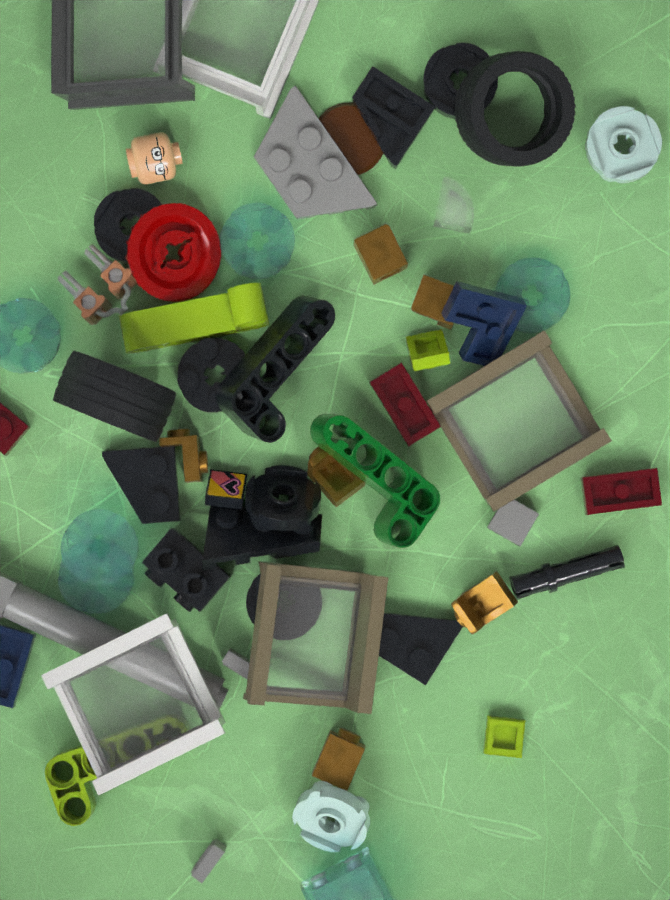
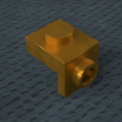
[159,429,208,483]
[307,447,365,507]
[451,571,518,634]

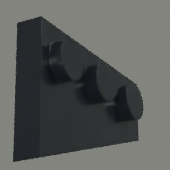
[202,506,322,571]

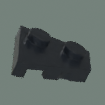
[352,66,435,169]
[102,446,181,524]
[379,613,463,685]

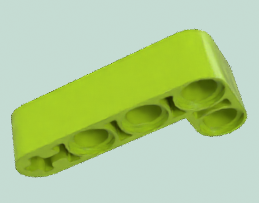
[119,283,269,354]
[45,714,190,826]

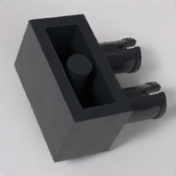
[142,528,231,612]

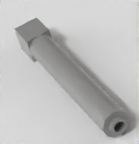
[0,572,229,709]

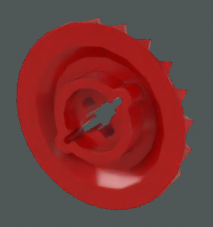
[125,203,221,302]

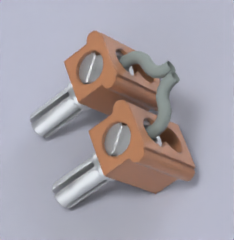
[58,245,137,325]

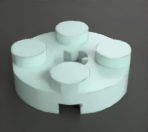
[585,106,662,183]
[292,781,370,852]

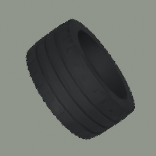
[454,51,576,167]
[53,351,176,442]

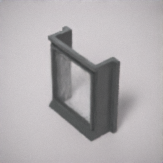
[51,0,195,110]

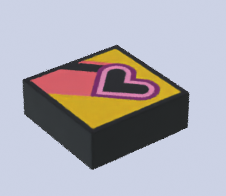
[205,469,247,509]

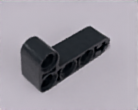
[215,295,335,443]

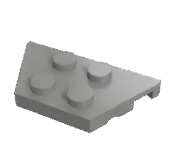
[254,86,378,220]

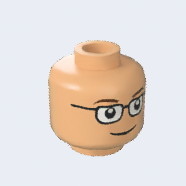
[125,132,183,185]

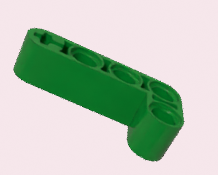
[310,414,440,548]

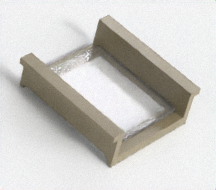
[427,330,611,512]
[243,561,388,714]

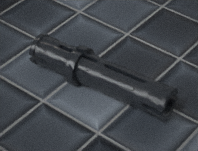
[509,545,625,600]

